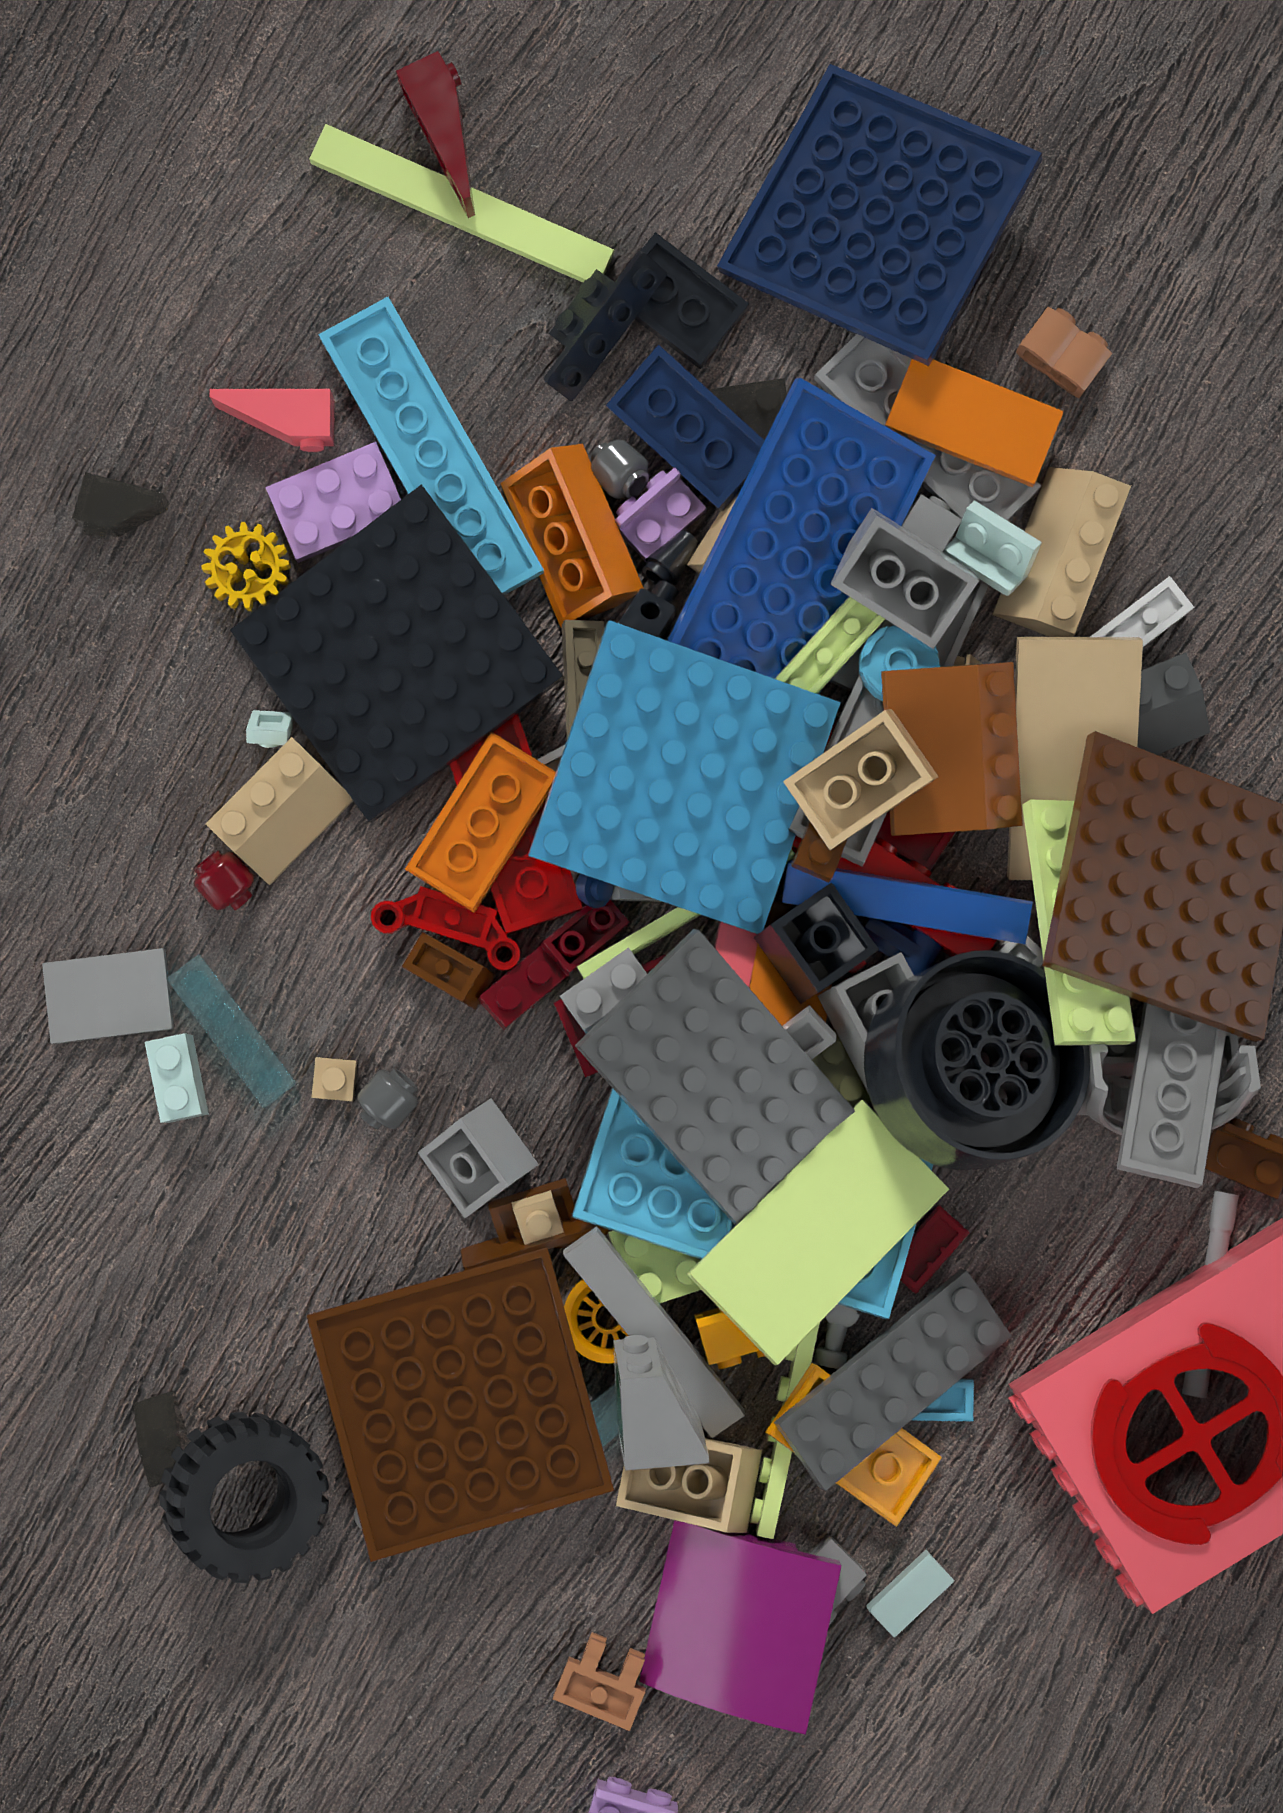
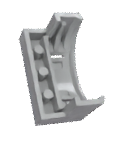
[1077,1027,1261,1135]

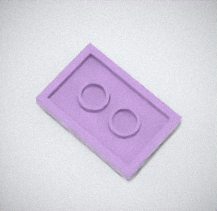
[266,442,401,563]

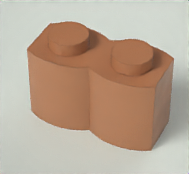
[1016,307,1112,398]

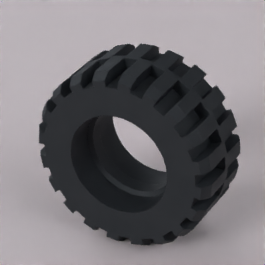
[159,1412,329,1583]

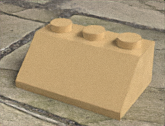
[206,737,353,885]

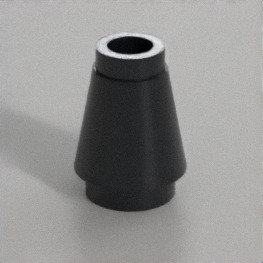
[643,530,699,585]

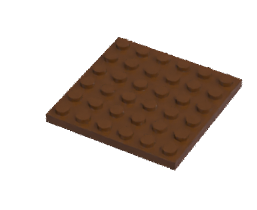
[1042,731,1283,1042]
[306,1247,614,1562]

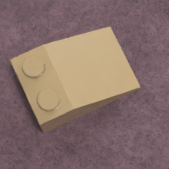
[783,709,938,850]
[616,1438,762,1533]

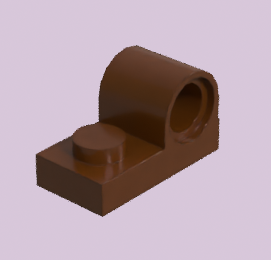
[402,932,496,1010]

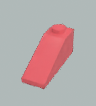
[209,389,335,452]

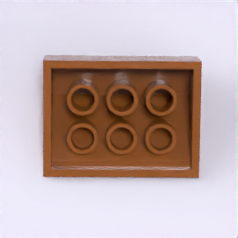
[881,662,1023,835]

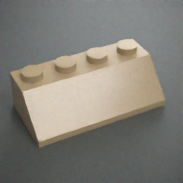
[993,467,1131,637]

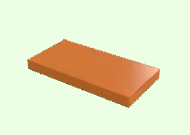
[885,359,1064,488]
[405,732,556,913]

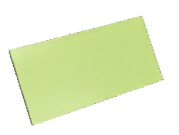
[687,1100,949,1366]

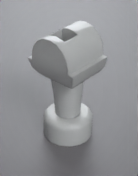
[813,1304,860,1369]

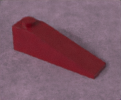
[396,51,475,218]

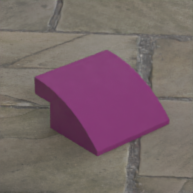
[639,1520,842,1735]

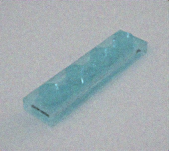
[166,954,298,1108]

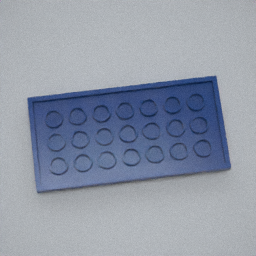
[667,378,936,695]

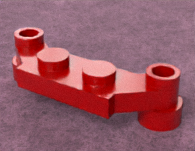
[371,886,521,971]

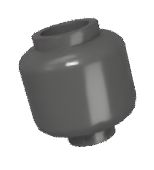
[591,440,649,499]
[358,1068,418,1130]

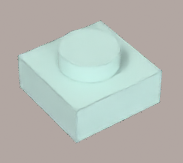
[246,710,293,748]

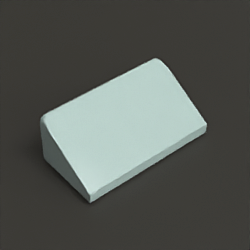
[866,1550,954,1638]

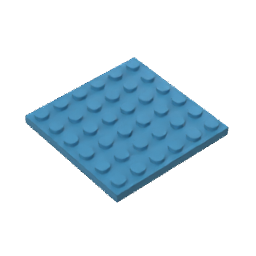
[528,620,841,934]

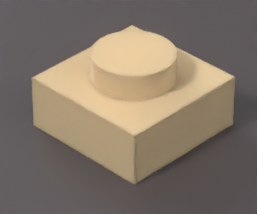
[312,1057,358,1102]
[512,1190,564,1245]

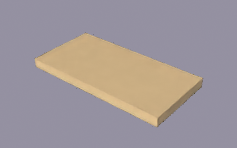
[1007,637,1143,880]

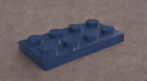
[606,345,765,511]

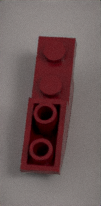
[478,900,629,1030]

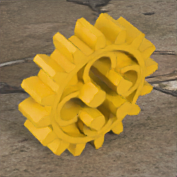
[201,522,291,611]

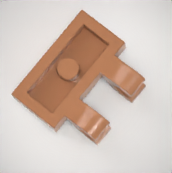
[553,1632,646,1731]

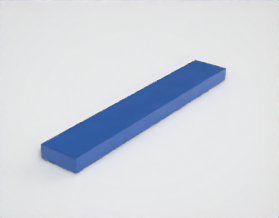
[782,860,1033,944]

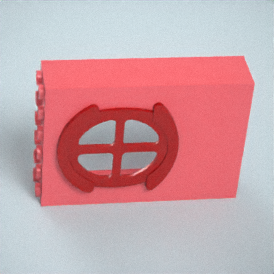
[1008,1218,1283,1614]

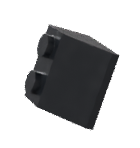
[754,882,879,1004]

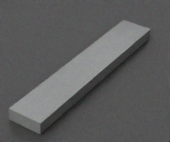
[563,1226,745,1438]

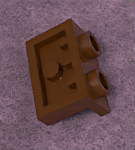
[1205,1118,1283,1199]

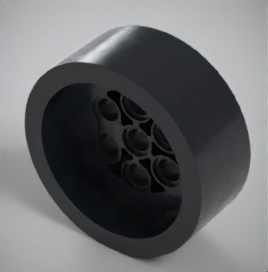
[864,950,1090,1170]

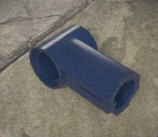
[863,918,944,975]

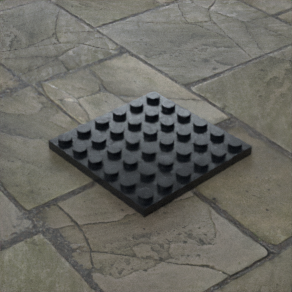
[230,484,565,823]

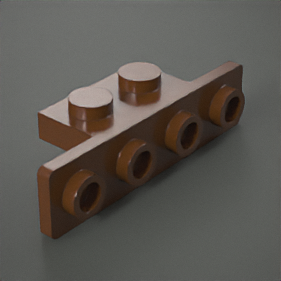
[460,1178,612,1271]

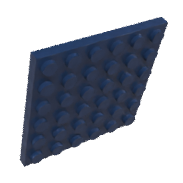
[717,64,1042,366]

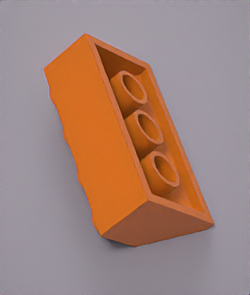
[500,444,644,628]

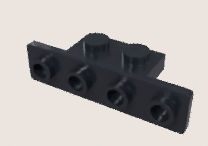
[544,251,667,401]

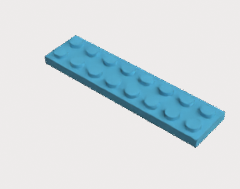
[318,297,544,595]

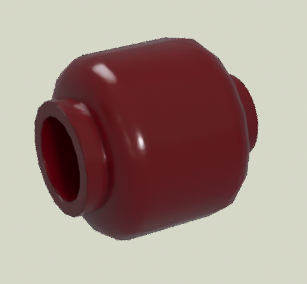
[194,850,254,911]

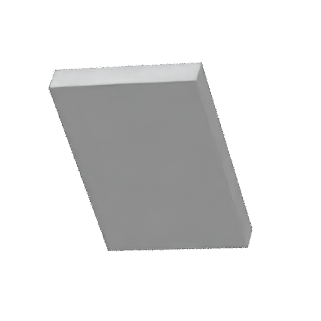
[42,948,174,1044]

